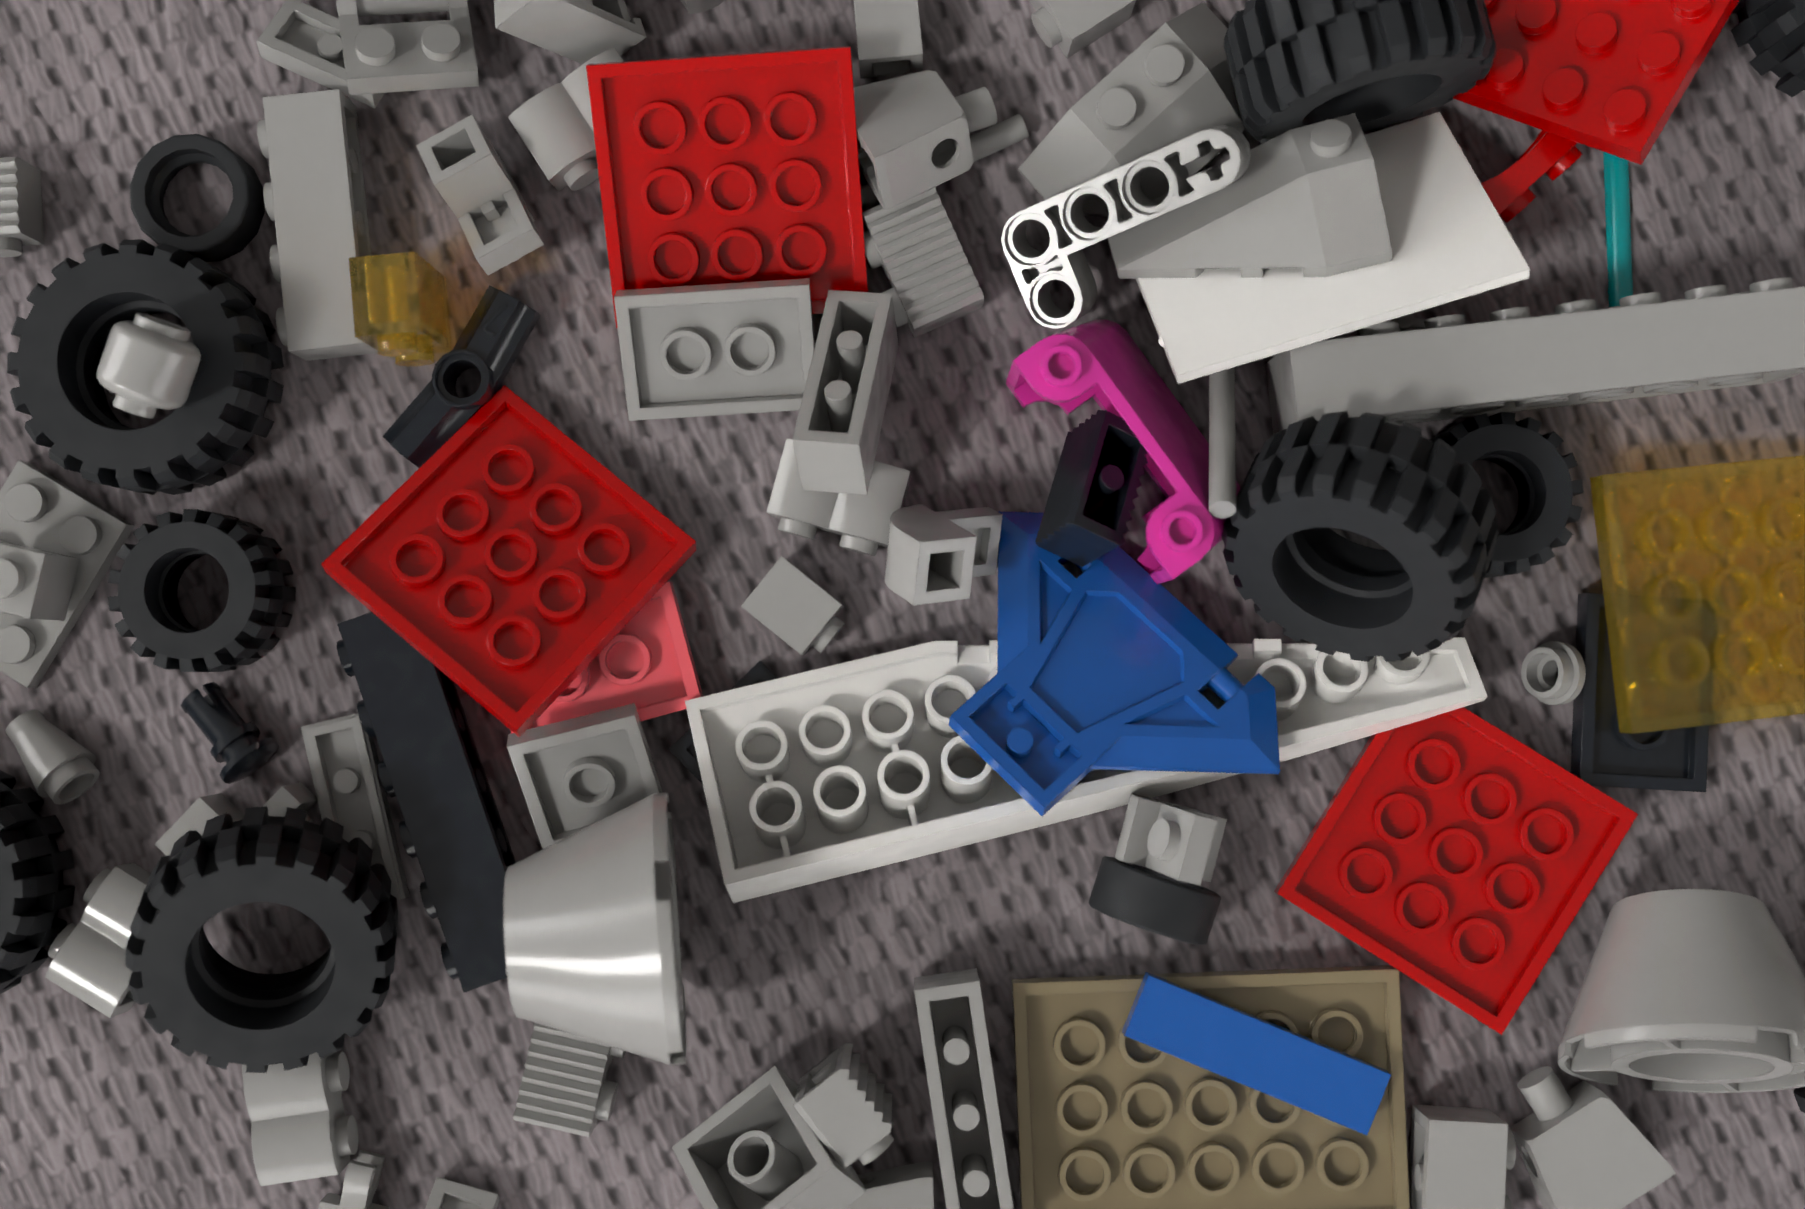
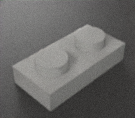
[256,0,385,108]

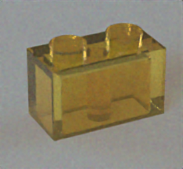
[349,252,452,366]

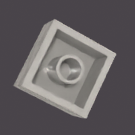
[672,1066,867,1209]

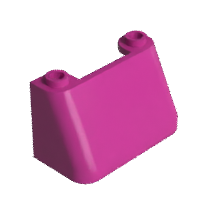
[1005,319,1240,585]

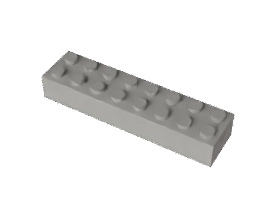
[1265,278,1805,435]

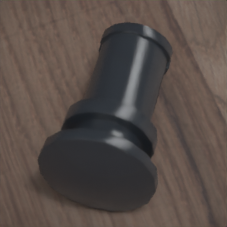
[181,682,279,784]

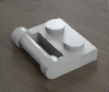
[336,0,479,95]

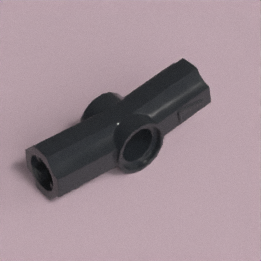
[382,285,541,468]

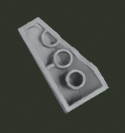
[1107,113,1392,279]

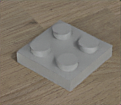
[507,703,669,849]

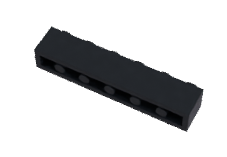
[337,612,516,993]

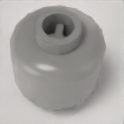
[97,312,201,419]

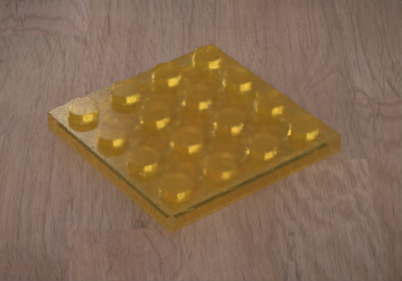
[1590,455,1805,734]

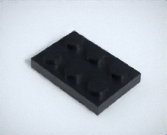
[1570,593,1714,792]

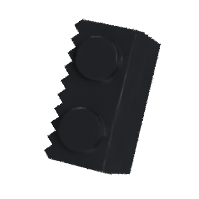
[1035,410,1149,567]

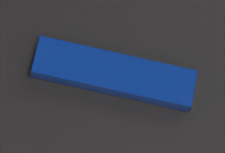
[1122,972,1391,1135]

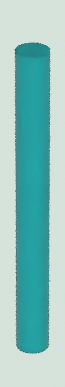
[1603,152,1633,307]

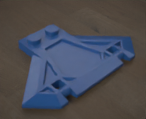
[949,512,1280,816]

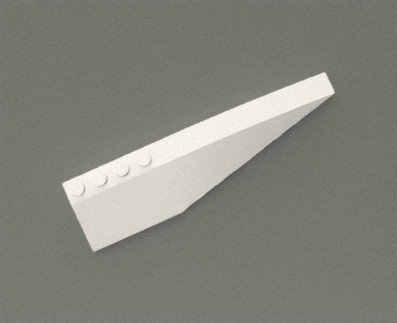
[685,637,1488,903]

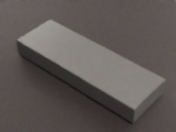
[301,713,410,900]

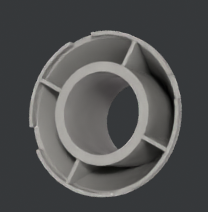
[504,792,687,1066]
[1558,889,1805,1093]

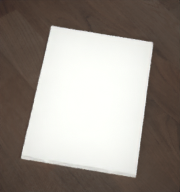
[1136,112,1530,384]

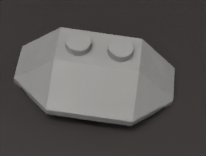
[1018,2,1245,217]

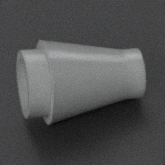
[5,709,100,804]

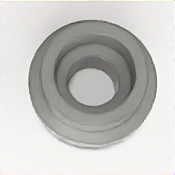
[1521,641,1586,705]

